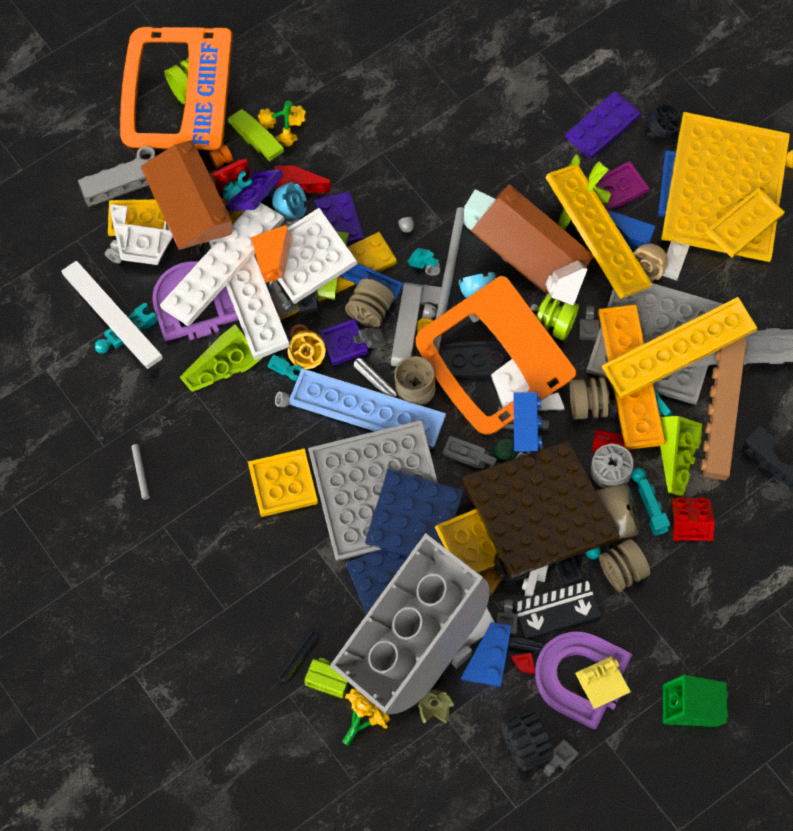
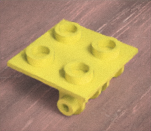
[575,656,630,709]

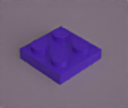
[319,319,368,366]

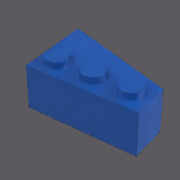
[513,392,542,452]
[461,622,511,687]

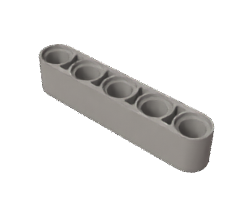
[391,282,423,366]

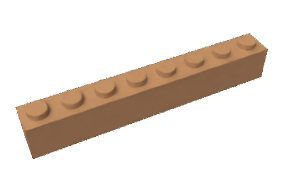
[700,336,747,481]

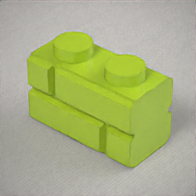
[305,658,349,699]

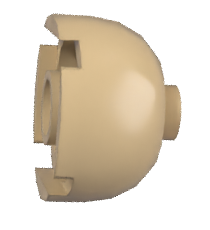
[633,244,668,281]

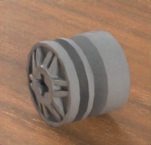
[590,444,633,490]

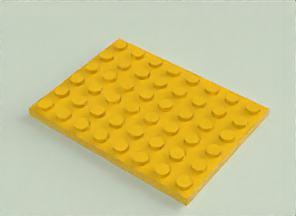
[661,112,790,262]

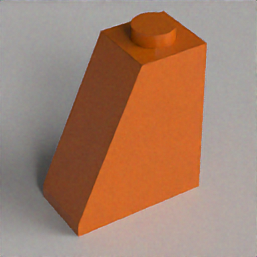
[251,225,292,283]

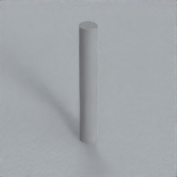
[131,444,150,500]

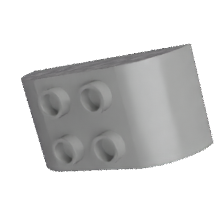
[330,533,489,714]

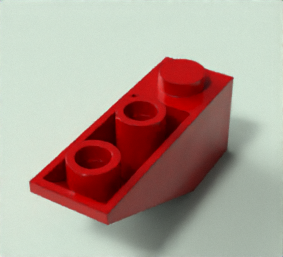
[275,165,331,194]

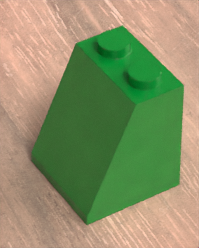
[663,675,728,727]

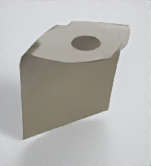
[596,485,640,539]

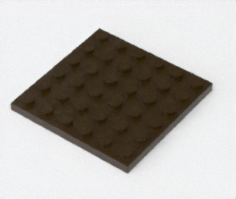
[462,441,620,579]

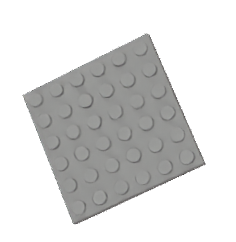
[586,283,723,405]
[308,420,438,561]

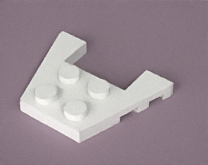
[110,204,173,265]
[491,359,564,411]

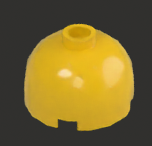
[288,330,326,369]

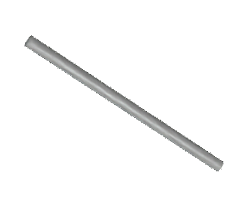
[433,207,464,353]

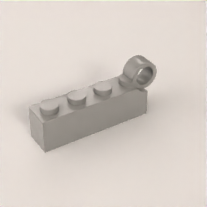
[78,146,156,207]

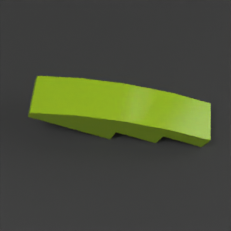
[227,109,284,161]

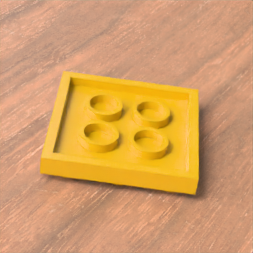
[248,449,318,517]
[435,509,502,573]

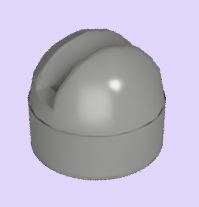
[398,217,414,233]
[425,262,440,276]
[422,303,437,319]
[275,391,291,407]

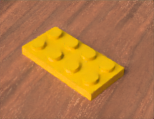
[706,188,785,258]

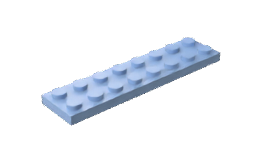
[289,369,446,450]

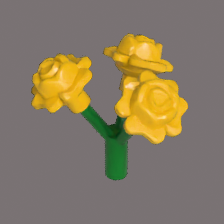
[258,101,306,147]
[342,689,390,745]

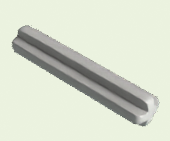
[354,358,398,398]

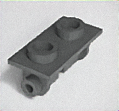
[266,279,298,317]

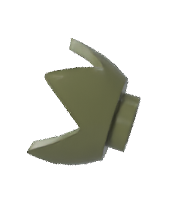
[418,689,454,723]

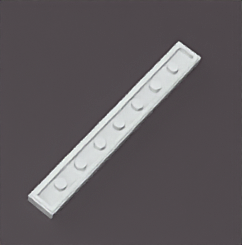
[62,261,163,369]

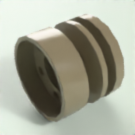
[345,279,394,328]
[394,356,436,406]
[570,377,610,420]
[599,539,650,591]

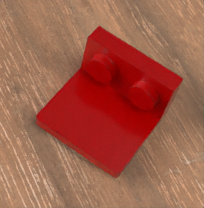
[209,158,250,194]
[671,497,715,541]

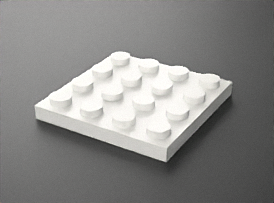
[278,208,358,304]

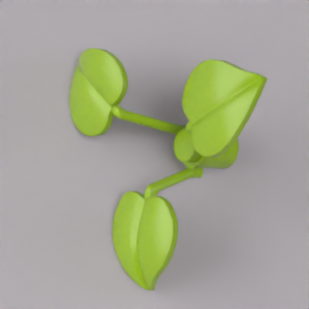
[559,155,610,231]

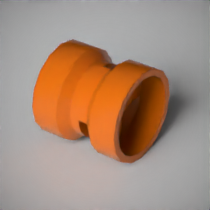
[209,145,233,169]

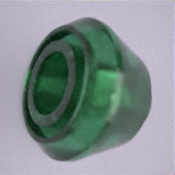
[493,438,519,463]

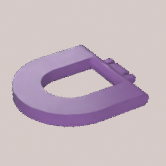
[153,262,239,342]
[535,632,632,729]

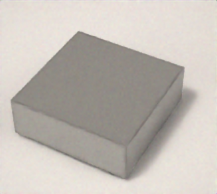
[420,285,441,306]
[452,645,472,669]

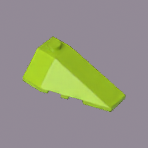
[180,324,262,392]
[660,416,702,496]

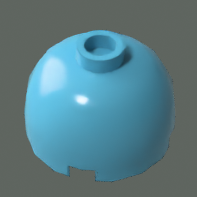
[272,182,306,219]
[459,272,496,298]

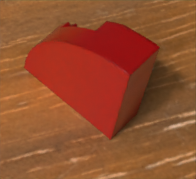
[511,653,535,674]

